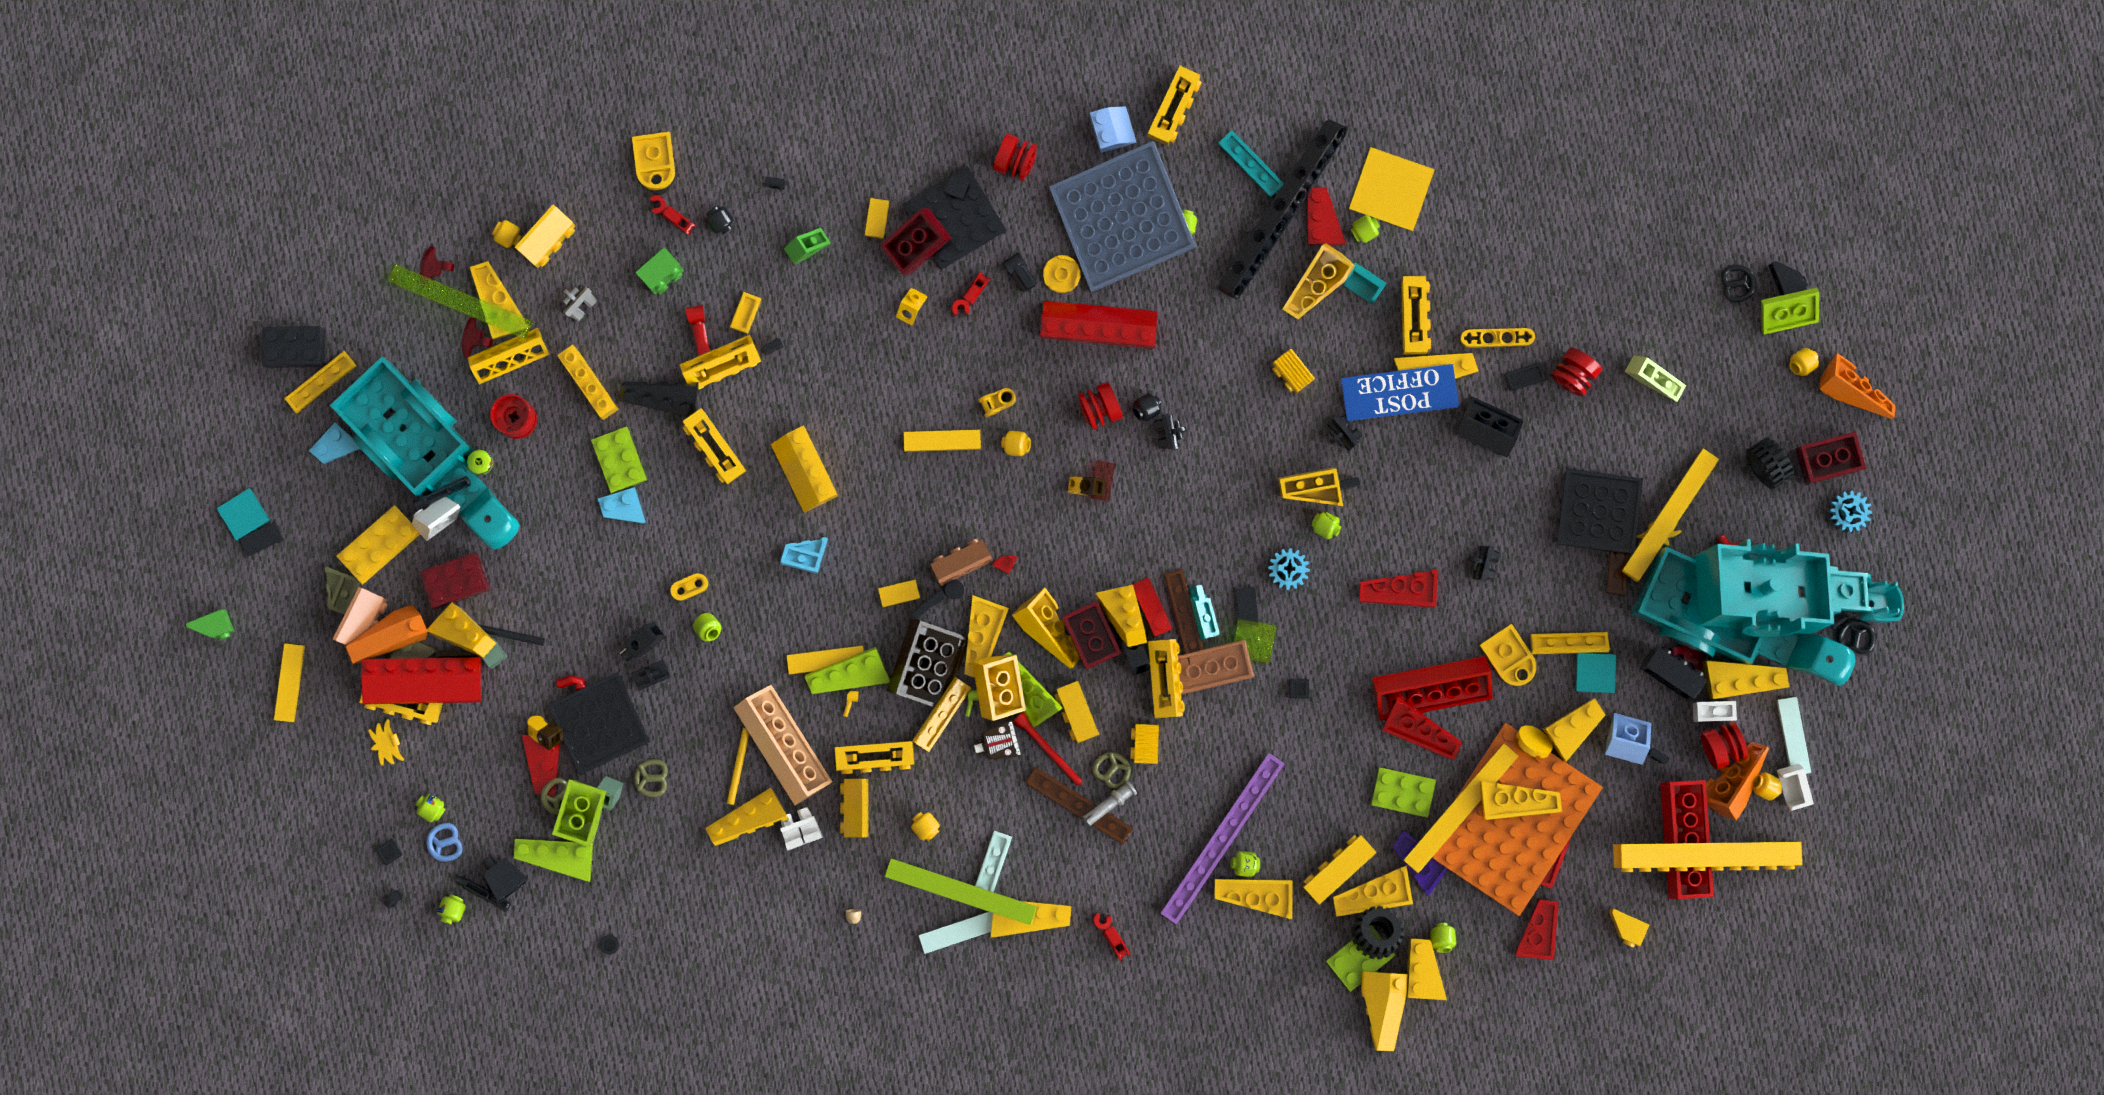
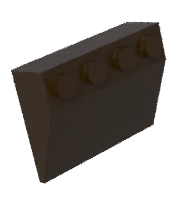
[887,618,968,707]

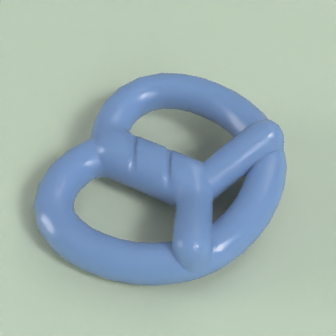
[426,823,463,862]

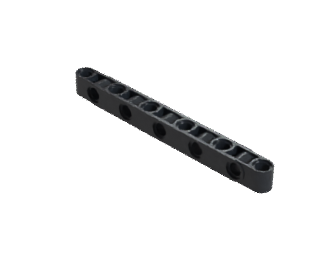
[1218,119,1347,299]

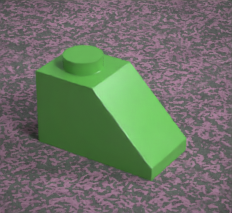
[784,228,831,264]
[186,609,235,641]

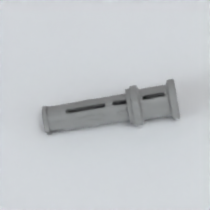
[1082,780,1137,827]

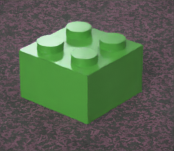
[636,247,684,295]

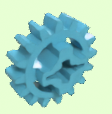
[1828,491,1872,533]
[1268,548,1310,590]

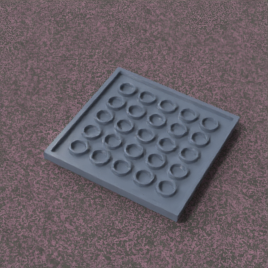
[1049,141,1196,292]

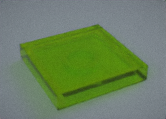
[1234,619,1276,663]

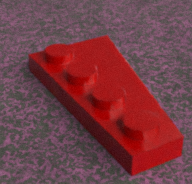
[1359,569,1438,608]

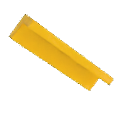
[468,328,549,385]

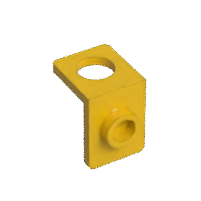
[896,288,927,325]

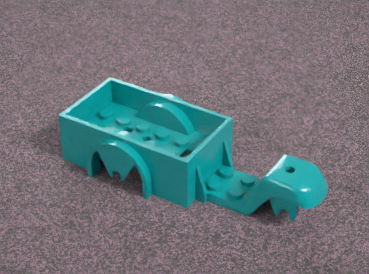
[330,357,519,550]
[1696,539,1904,637]
[1630,547,1856,686]

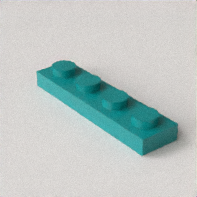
[1218,130,1284,198]

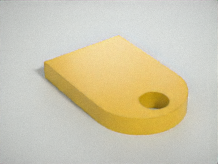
[632,132,675,190]
[1479,624,1536,686]

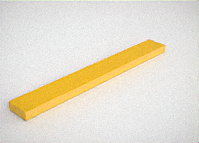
[1622,448,1719,582]
[1403,744,1519,873]

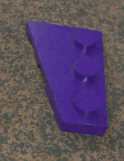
[1392,831,1448,897]

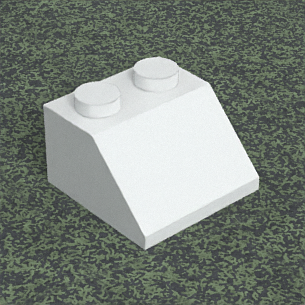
[412,497,460,541]

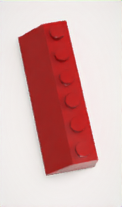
[1040,301,1158,349]
[1372,656,1493,721]
[362,657,482,704]
[1660,780,1714,899]

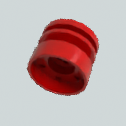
[993,133,1037,182]
[1551,347,1602,397]
[1078,381,1123,431]
[490,394,537,439]
[1700,721,1748,770]

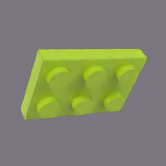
[1761,288,1819,335]
[591,427,647,494]
[1371,767,1436,818]
[1326,925,1395,992]

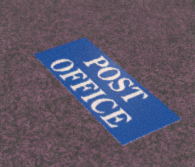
[1341,364,1459,421]

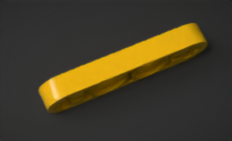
[1460,328,1535,348]

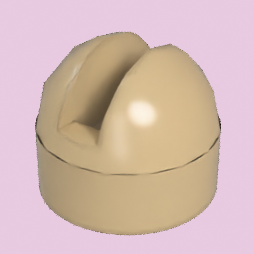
[846,909,861,924]

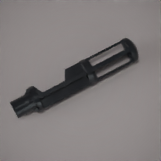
[413,476,471,508]
[455,876,511,912]

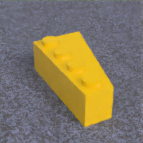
[1703,661,1790,700]

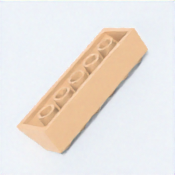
[733,685,832,805]

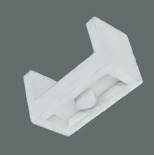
[1693,701,1737,722]
[1777,764,1814,811]

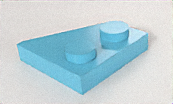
[309,423,361,464]
[598,487,646,524]
[780,537,828,574]

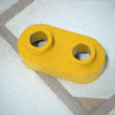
[671,573,708,601]

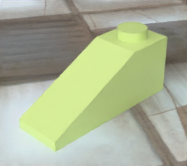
[1625,355,1686,402]

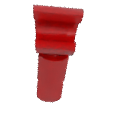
[650,195,696,235]
[952,272,991,318]
[685,304,710,356]
[1092,912,1131,961]

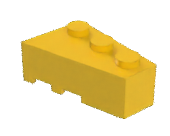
[1278,467,1343,506]
[1095,585,1147,647]
[427,602,496,657]
[1054,681,1099,744]
[1543,698,1605,762]
[1406,938,1447,1000]

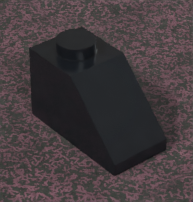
[1768,261,1808,296]

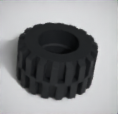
[1746,437,1794,490]
[1352,906,1405,960]

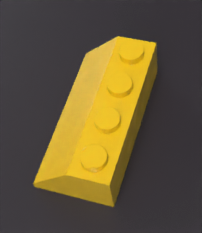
[771,425,838,513]

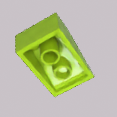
[552,779,607,846]

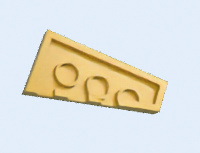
[470,261,530,340]
[1394,353,1478,379]
[964,595,1009,678]
[705,788,789,846]
[1333,866,1413,917]

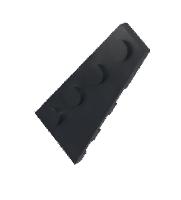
[619,381,699,417]

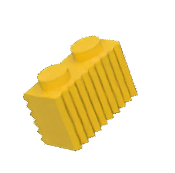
[1272,349,1315,394]
[1130,724,1159,764]

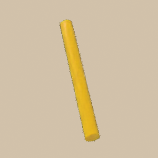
[727,728,749,805]

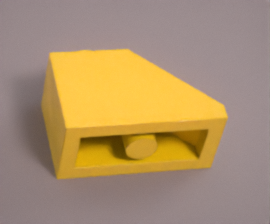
[1609,908,1649,948]

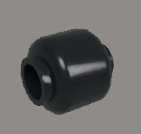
[705,205,734,234]
[1132,393,1162,421]

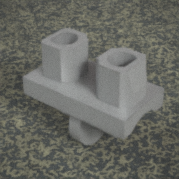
[563,287,597,321]

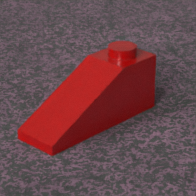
[1132,578,1172,638]

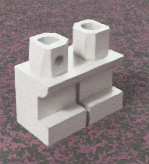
[780,807,823,850]

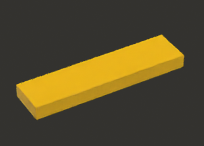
[284,351,357,414]
[904,430,981,452]
[1530,632,1610,654]
[274,644,305,722]
[787,646,864,675]
[912,677,971,752]

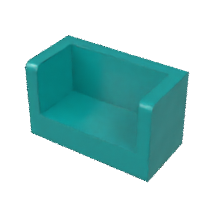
[1342,262,1387,305]

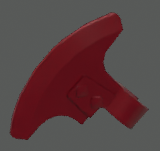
[420,245,455,289]
[461,315,494,359]
[1668,646,1703,671]

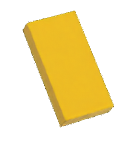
[865,198,889,239]
[730,292,762,334]
[878,580,920,608]

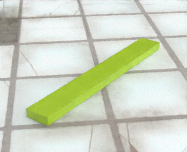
[885,859,1037,925]

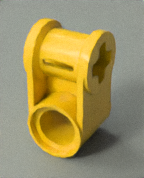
[978,388,1016,417]

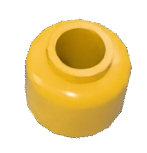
[492,220,521,248]
[1789,348,1819,376]
[1001,431,1031,456]
[1753,772,1782,801]
[911,812,940,841]

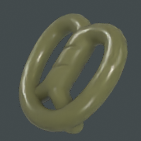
[1092,752,1131,790]
[634,759,668,797]
[540,778,568,815]

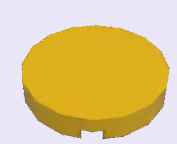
[1043,255,1081,293]
[1516,725,1553,758]

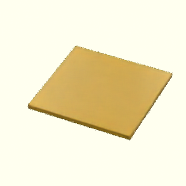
[1349,147,1435,231]

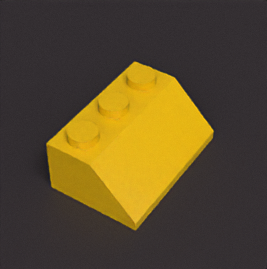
[515,205,575,268]
[972,655,1026,721]
[840,779,868,837]

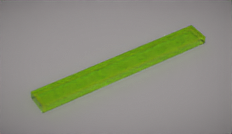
[388,264,533,339]

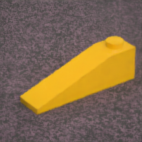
[1282,243,1355,319]
[1012,588,1080,669]
[1361,971,1408,1051]

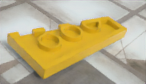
[1480,781,1562,820]
[1214,879,1292,919]
[990,901,1071,938]

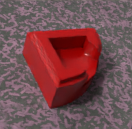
[992,555,1018,575]

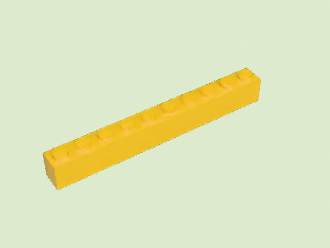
[1613,842,1802,872]

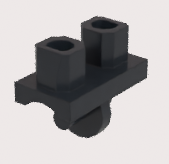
[1327,414,1363,451]
[1154,415,1187,450]
[1467,546,1501,581]
[631,660,671,691]

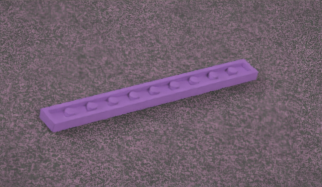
[1161,753,1284,924]

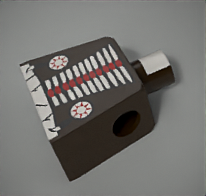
[974,720,1021,760]

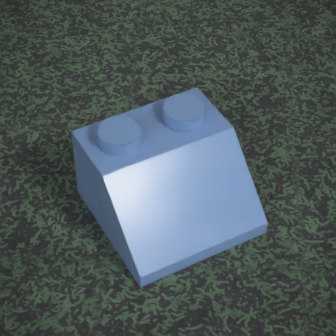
[1090,106,1137,153]
[1605,713,1651,765]

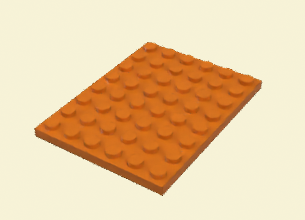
[1432,723,1603,916]

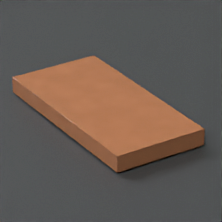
[1178,640,1254,695]

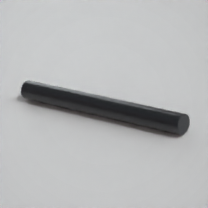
[478,624,545,646]

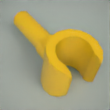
[843,691,859,717]

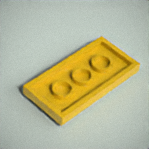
[337,505,420,585]

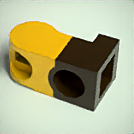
[1068,477,1106,497]
[527,716,563,750]

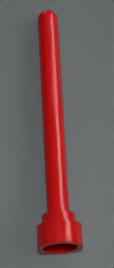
[1012,712,1082,785]

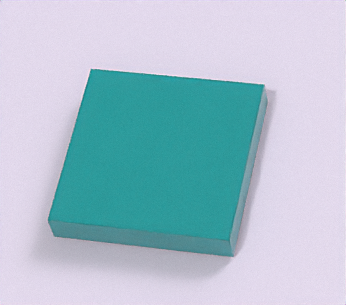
[217,488,270,541]
[1575,653,1616,693]

